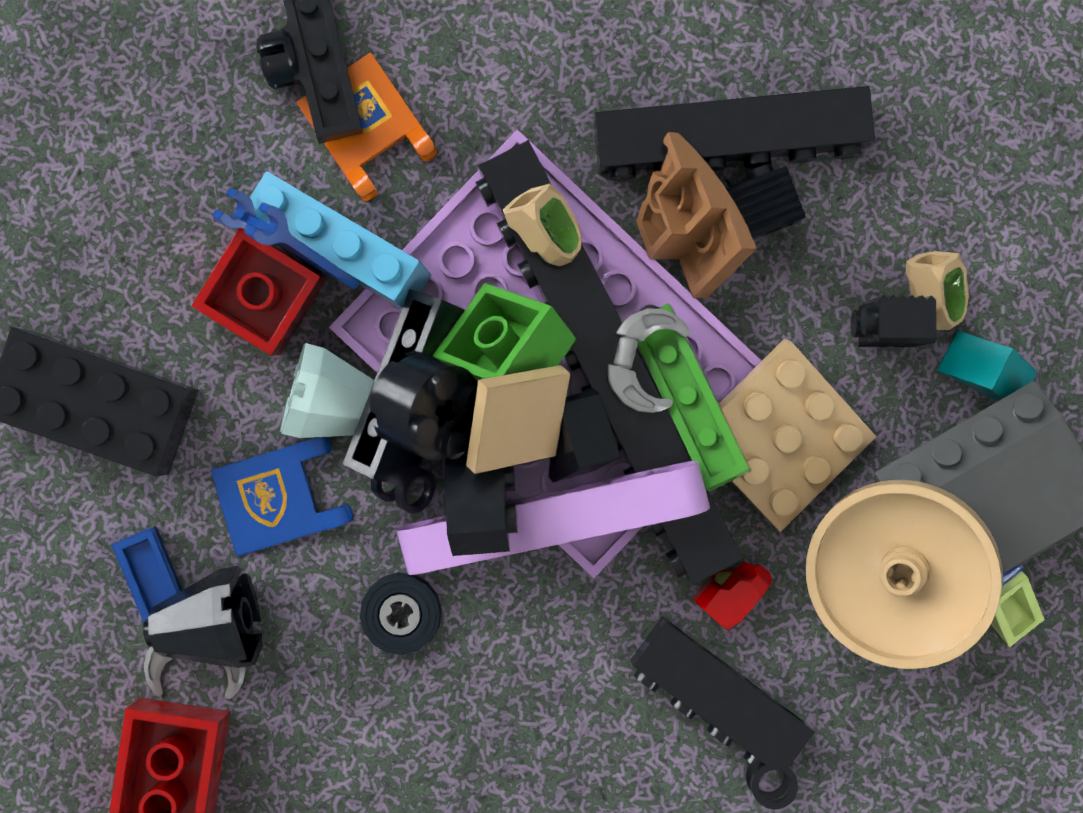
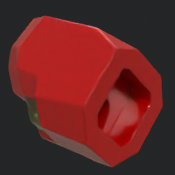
[692,562,772,632]

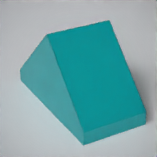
[936,330,1038,402]

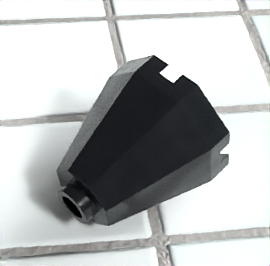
[143,566,263,668]

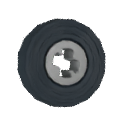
[360,572,442,655]

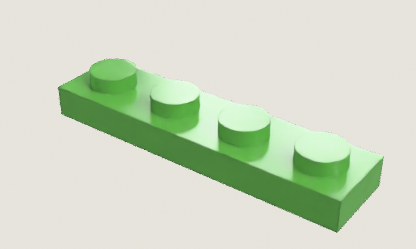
[637,303,752,492]

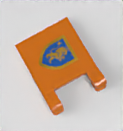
[296,52,437,202]

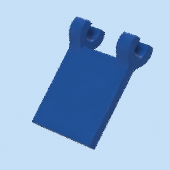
[212,188,359,290]

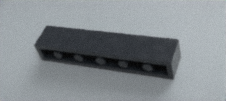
[593,86,875,181]

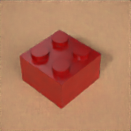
[191,228,327,356]

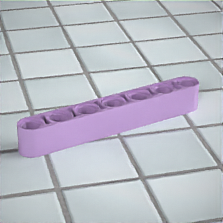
[396,460,710,575]

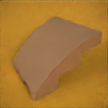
[636,132,757,298]

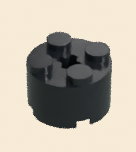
[370,351,478,461]

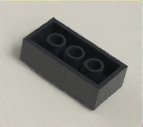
[0,327,199,476]

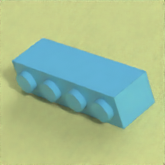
[250,171,432,310]

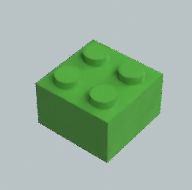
[432,283,576,382]

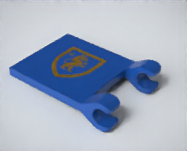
[210,437,353,557]

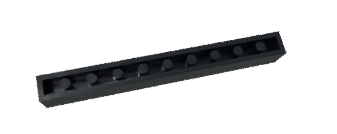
[475,140,743,585]

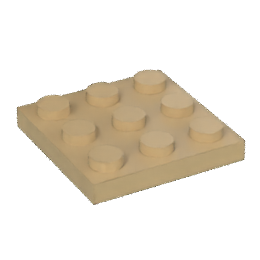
[719,339,877,532]

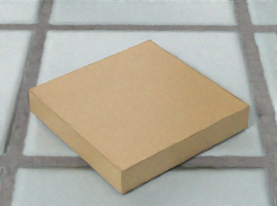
[466,365,570,474]

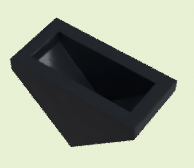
[549,389,621,483]

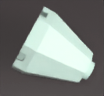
[280,343,375,438]

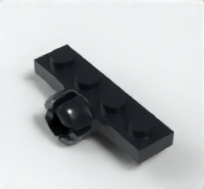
[256,0,363,144]

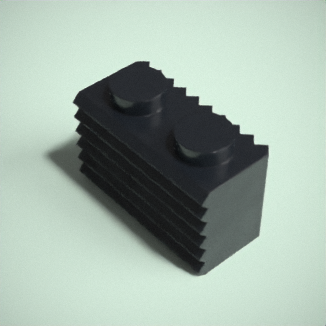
[721,163,806,240]
[851,295,936,347]

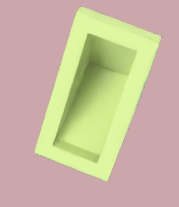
[991,571,1044,648]

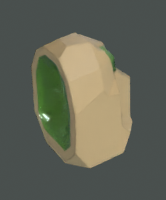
[503,184,582,267]
[906,251,969,330]

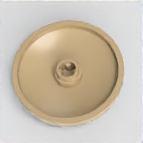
[806,480,1003,669]

